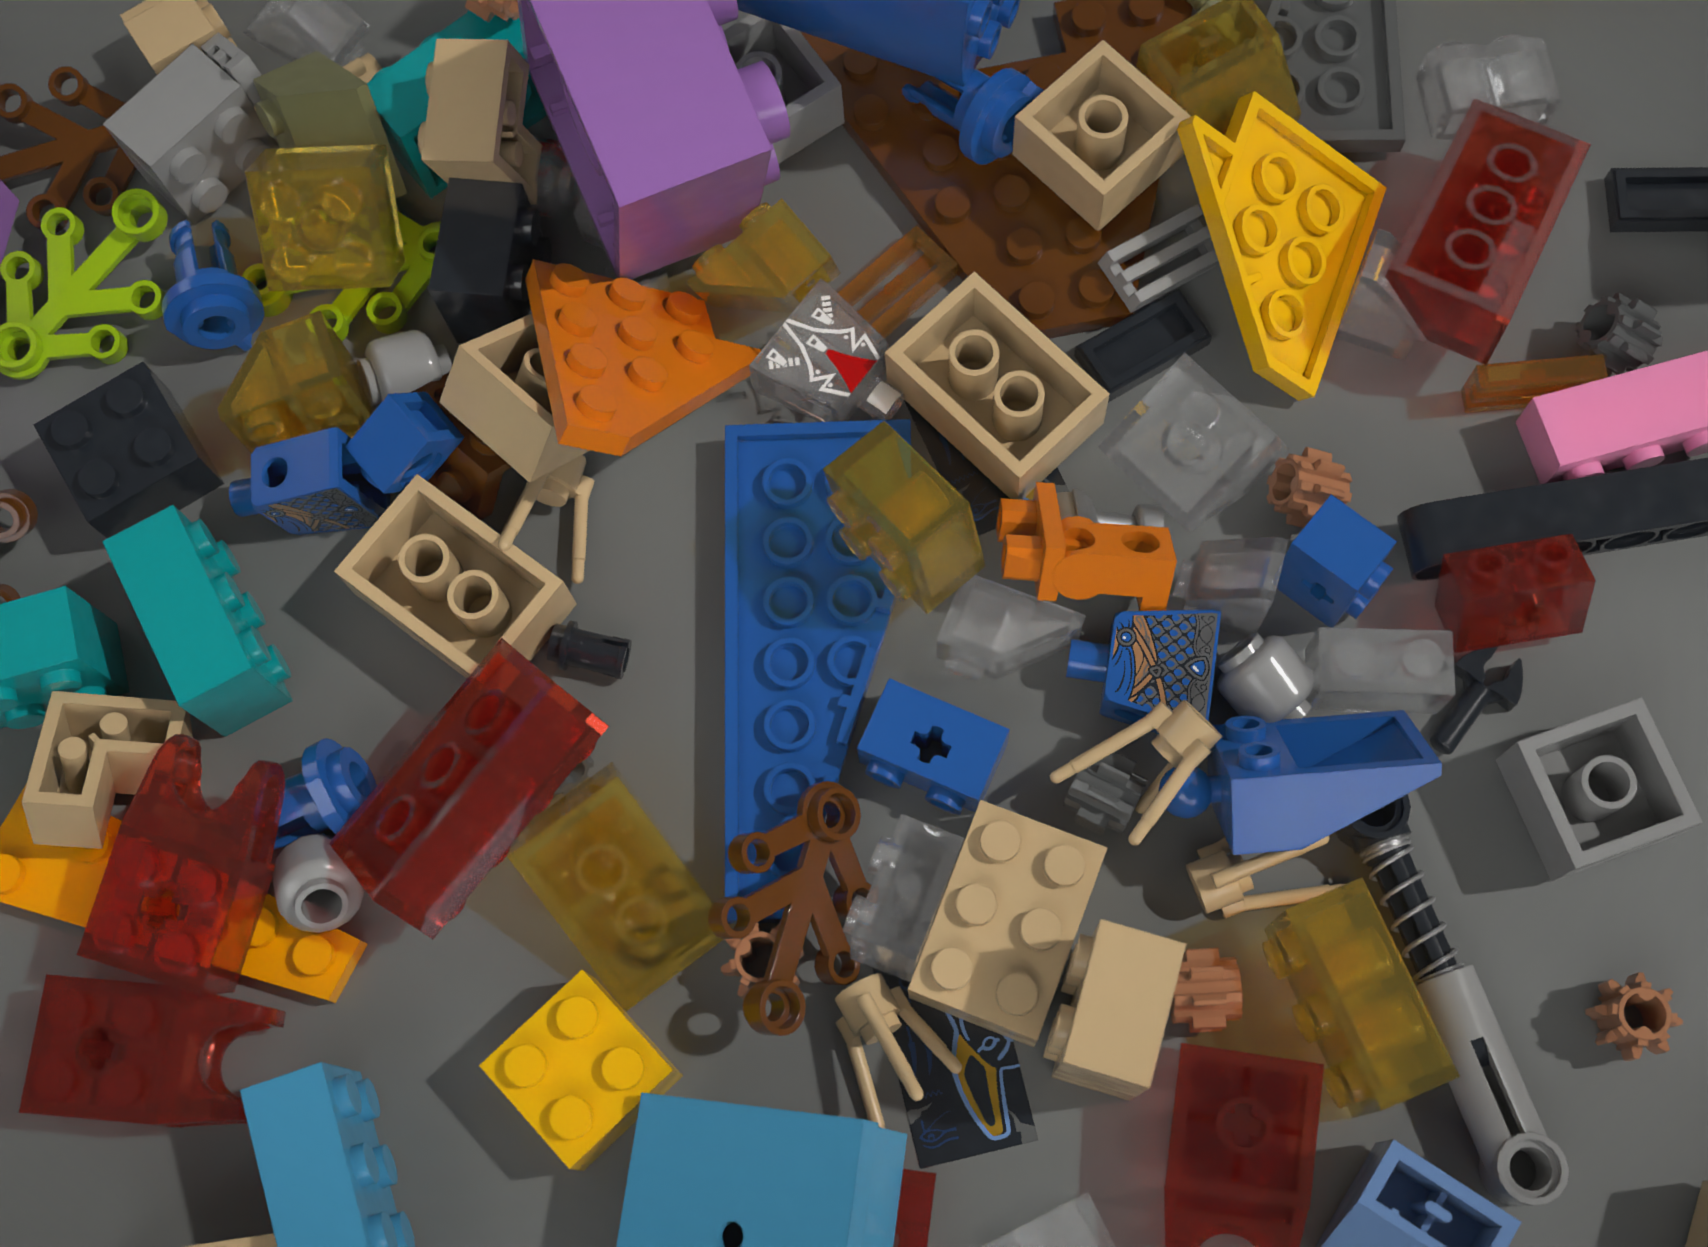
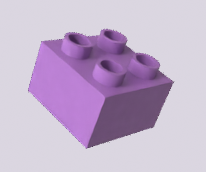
[517,0,790,279]

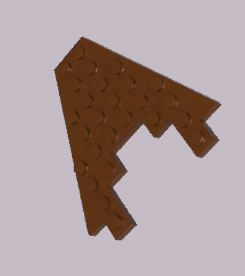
[800,0,1193,339]

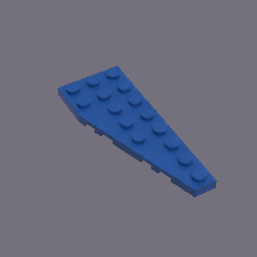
[725,419,914,924]

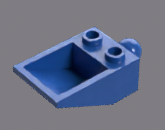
[1159,710,1442,855]

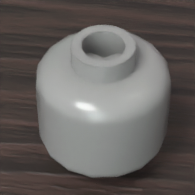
[357,330,452,407]
[1217,633,1315,723]
[272,833,364,933]

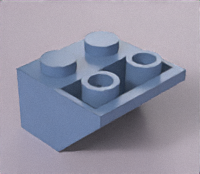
[1315,1139,1522,1247]

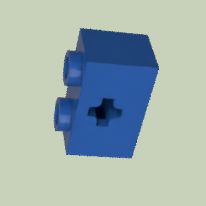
[1271,494,1397,629]
[857,678,1010,815]

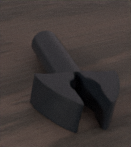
[1430,644,1523,755]

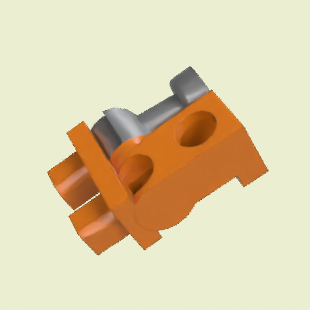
[996,482,1177,611]

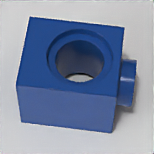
[345,392,465,494]

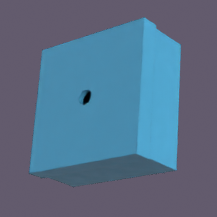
[616,1092,907,1247]

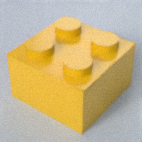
[479,969,683,1171]

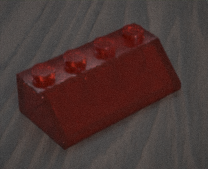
[1385,98,1591,365]
[329,638,609,939]

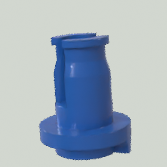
[902,68,1044,165]
[162,220,264,352]
[228,738,384,862]

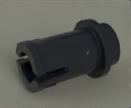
[547,620,632,680]

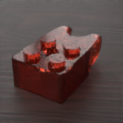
[76,733,285,995]
[19,974,286,1128]
[1163,1043,1324,1247]

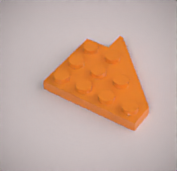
[525,259,764,456]

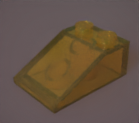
[506,762,731,1012]

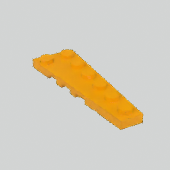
[0,783,368,1003]

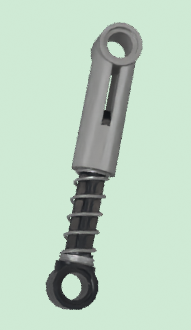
[1335,794,1569,1206]

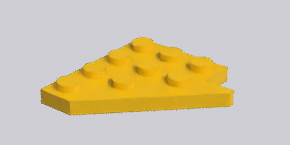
[1177,91,1387,401]

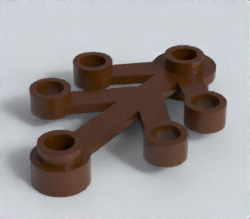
[0,66,137,233]
[708,781,878,1036]

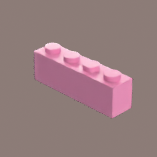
[1515,350,1708,484]

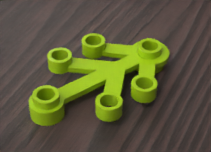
[0,188,168,380]
[241,199,441,346]

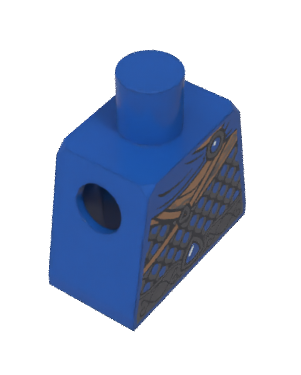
[229,427,390,535]
[1066,610,1221,734]

